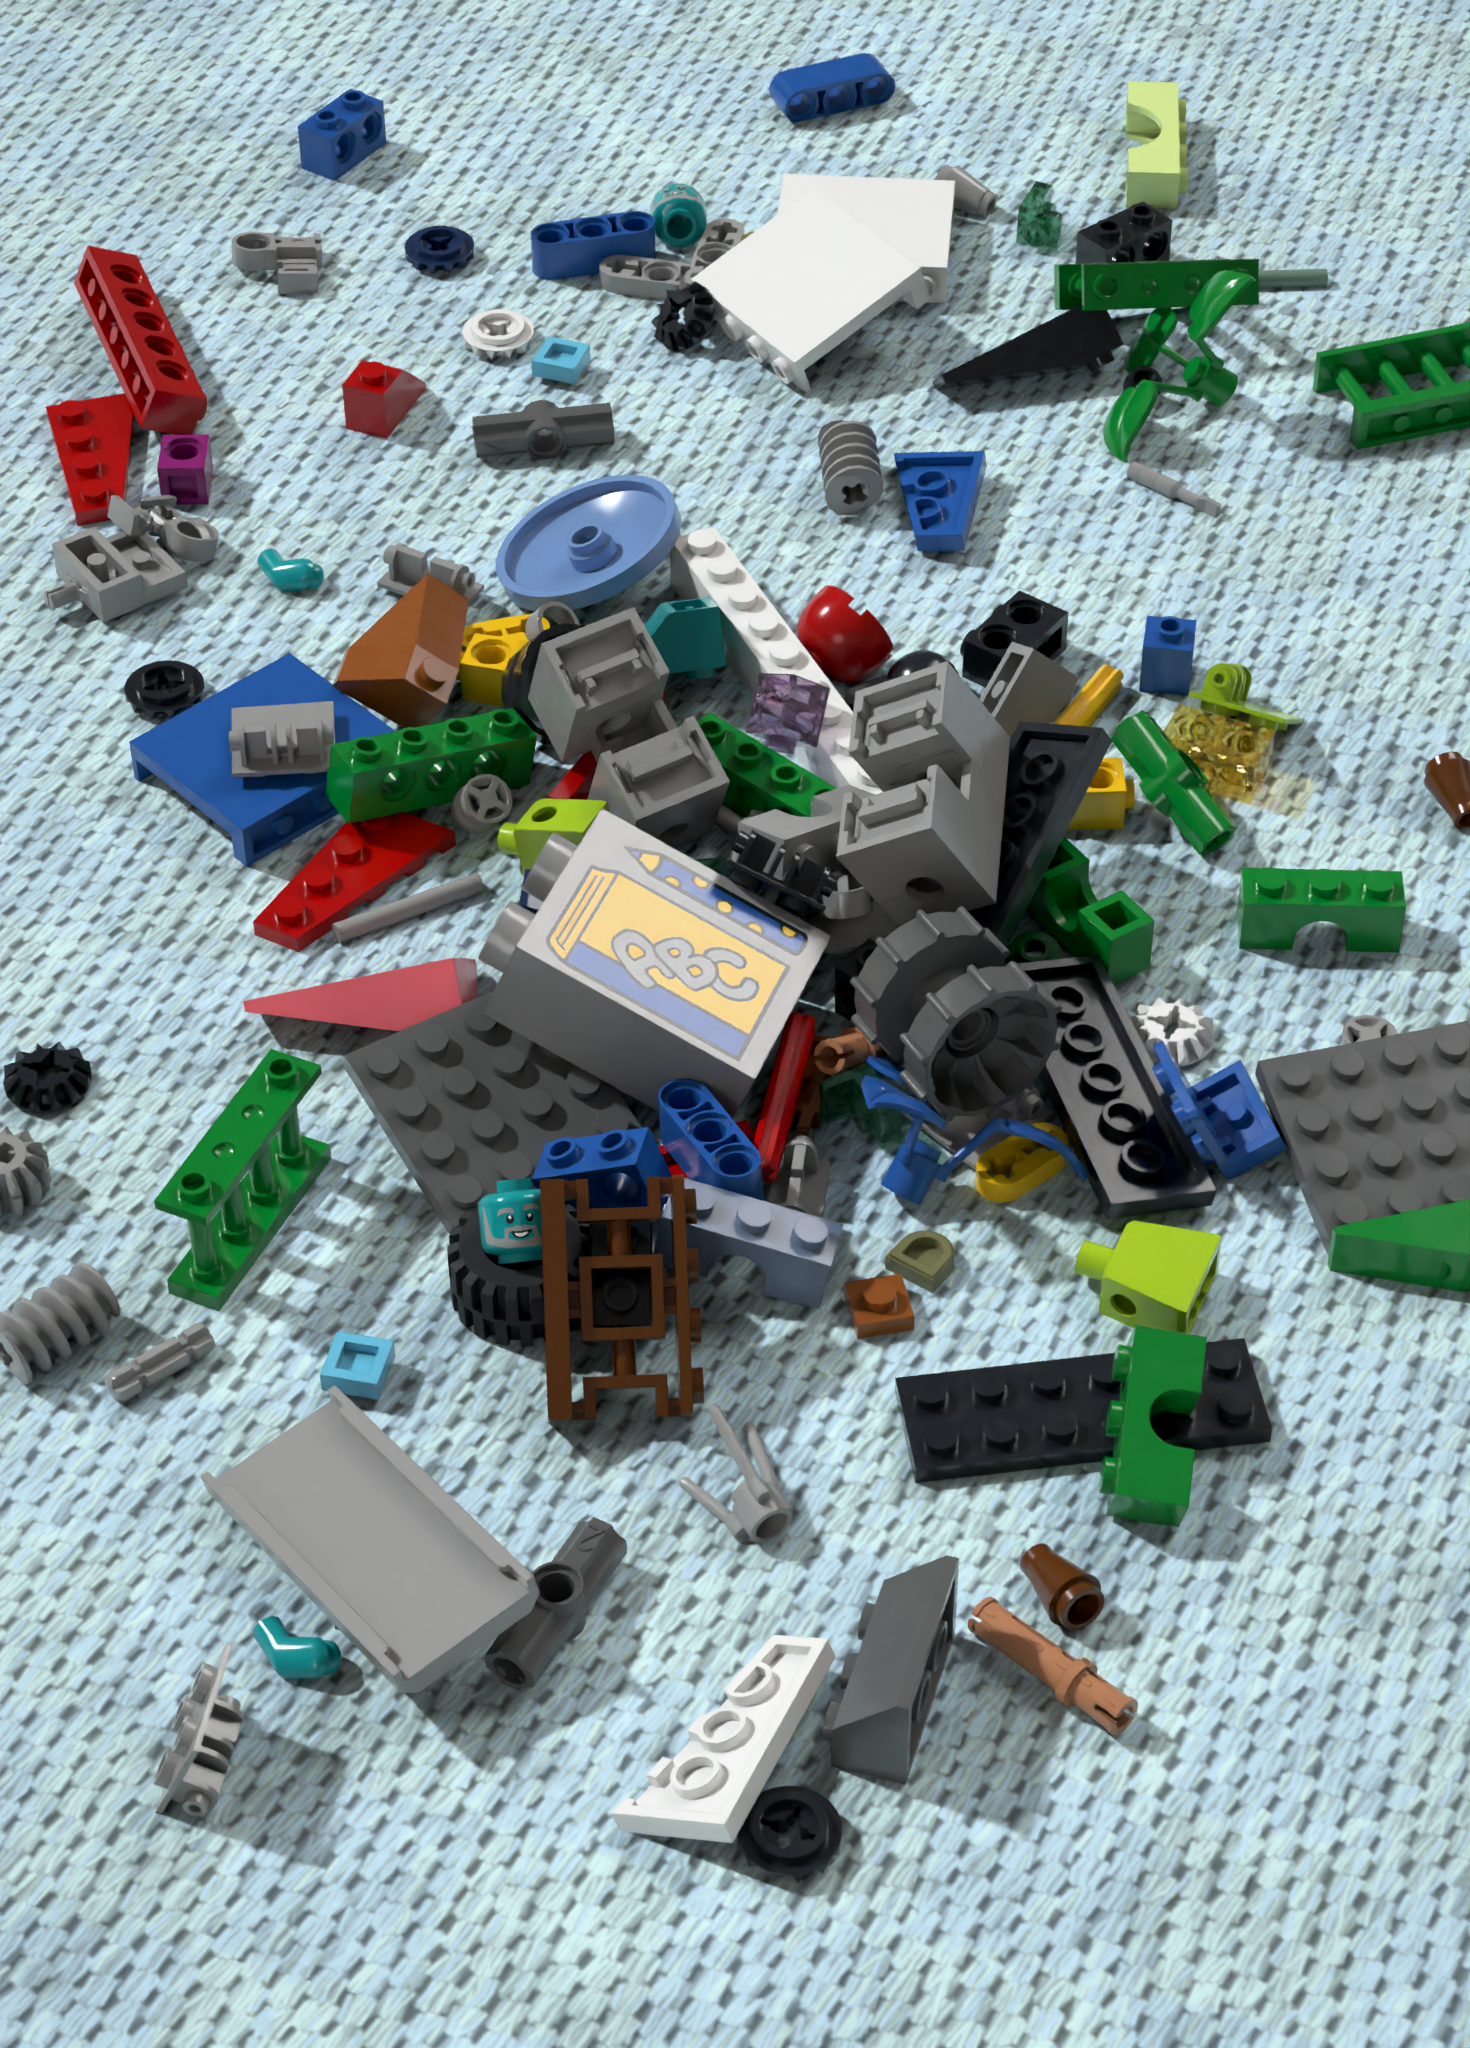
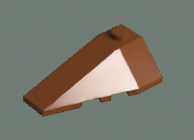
[333,573,469,728]

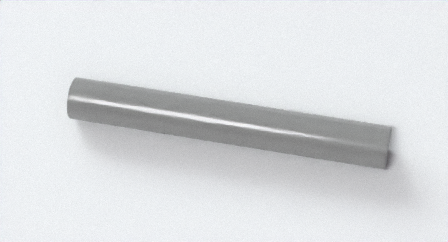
[332,872,484,943]

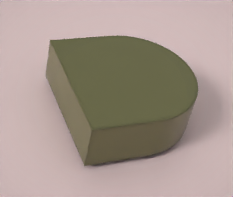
[885,1231,954,1294]

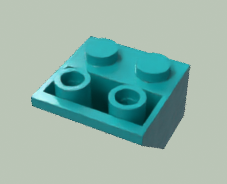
[644,597,726,679]

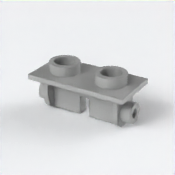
[377,543,484,605]
[767,1135,830,1218]

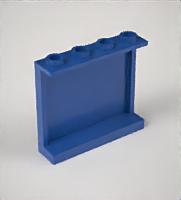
[129,653,395,867]

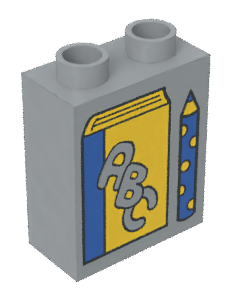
[478,808,832,1118]

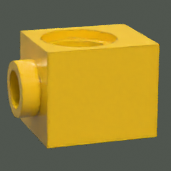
[456,633,529,707]
[1067,758,1135,830]

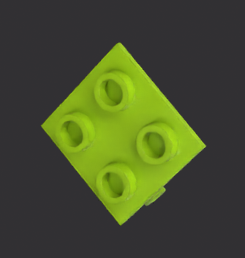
[1188,663,1305,731]

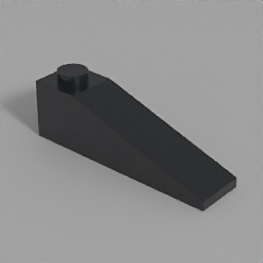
[932,304,1124,390]

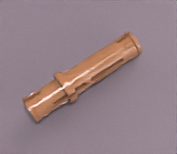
[967,1597,1138,1735]

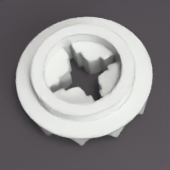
[463,309,534,360]
[1130,997,1214,1066]

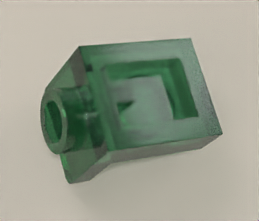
[1016,181,1062,252]
[819,1063,902,1149]

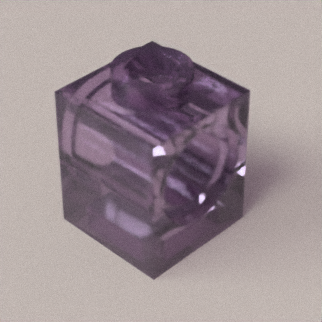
[746,673,830,754]

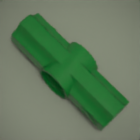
[1111,710,1238,856]

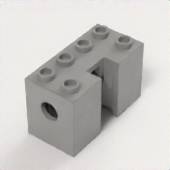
[528,607,730,848]
[836,661,1010,927]

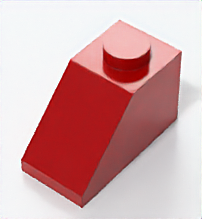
[342,360,426,438]

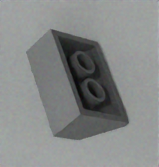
[822,1555,959,1785]

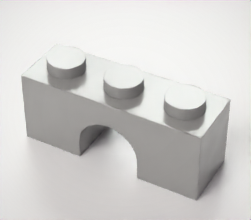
[736,785,875,885]

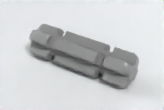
[104,1323,216,1403]

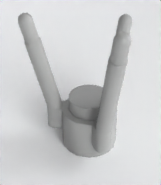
[679,1404,793,1543]

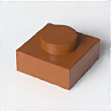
[844,1274,915,1339]

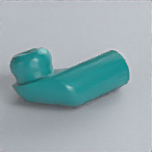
[257,549,324,592]
[253,1616,342,1679]

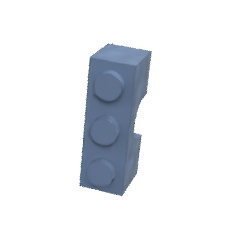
[653,1178,843,1309]

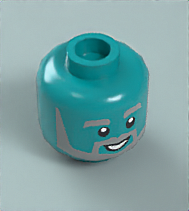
[650,184,707,247]
[478,1178,542,1264]

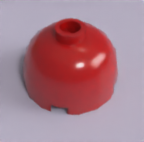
[796,585,894,684]

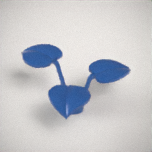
[861,1056,1088,1205]

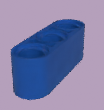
[769,53,895,123]
[531,211,656,280]
[658,1078,763,1201]

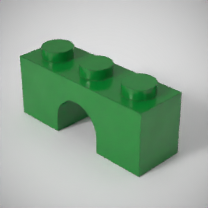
[1026,837,1154,984]
[1237,867,1406,953]
[1098,1325,1207,1527]

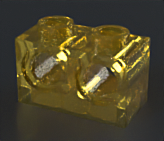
[1163,704,1276,805]

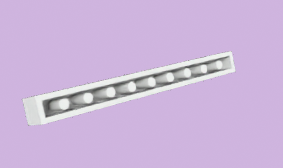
[670,527,882,795]

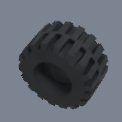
[447,1204,591,1347]

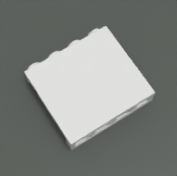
[777,174,955,303]
[691,188,930,392]

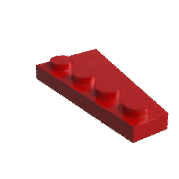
[46,393,135,526]
[253,812,456,952]

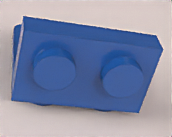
[1152,1040,1287,1180]

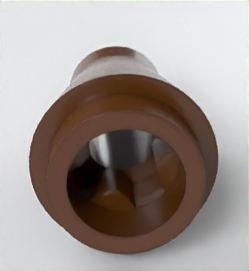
[1424,752,1470,829]
[1020,1543,1104,1630]

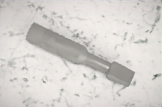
[1127,461,1221,518]

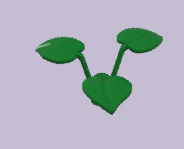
[1103,270,1256,462]

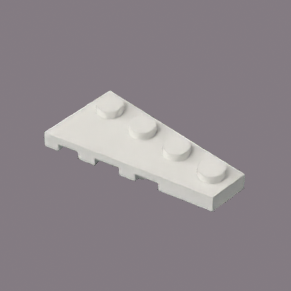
[612,1635,835,1843]

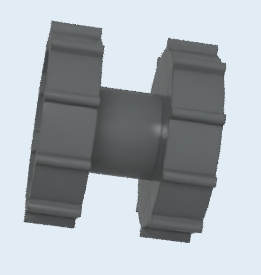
[850,906,1062,1122]

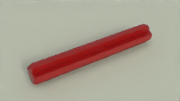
[753,1012,816,1184]

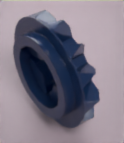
[405,225,474,274]

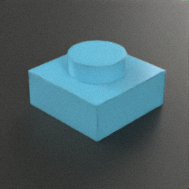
[531,336,591,384]
[320,1331,395,1400]

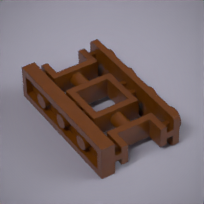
[540,1175,704,1423]

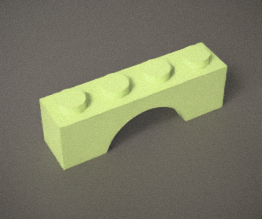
[1125,81,1188,209]

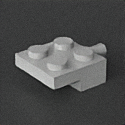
[43,527,188,623]

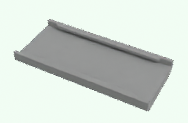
[200,1385,540,1693]

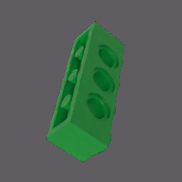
[325,708,537,824]
[697,713,837,818]

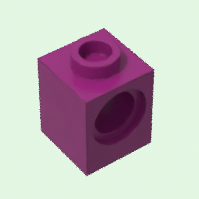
[157,434,214,505]

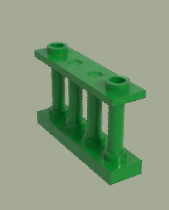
[1054,259,1259,311]
[1313,322,1470,450]
[154,1049,331,1311]

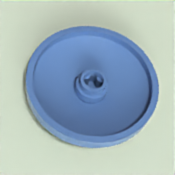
[496,475,682,611]

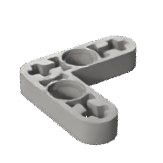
[599,218,744,300]

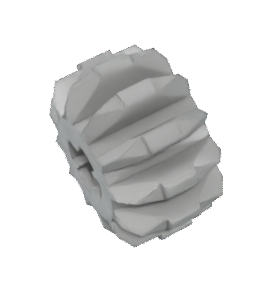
[0,1126,51,1219]

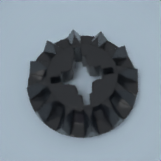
[651,281,715,351]
[124,660,205,720]
[3,1041,92,1112]
[737,1786,842,1883]

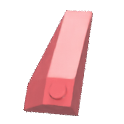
[243,958,477,1031]

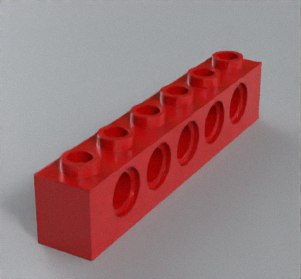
[74,245,207,435]

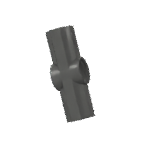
[472,400,615,460]
[485,1517,627,1691]

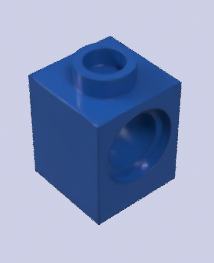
[1139,616,1197,696]

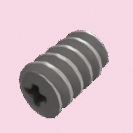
[818,420,883,515]
[0,1262,121,1384]

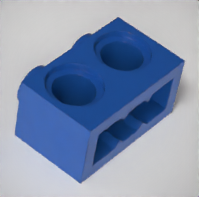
[298,89,387,181]
[531,1127,672,1226]

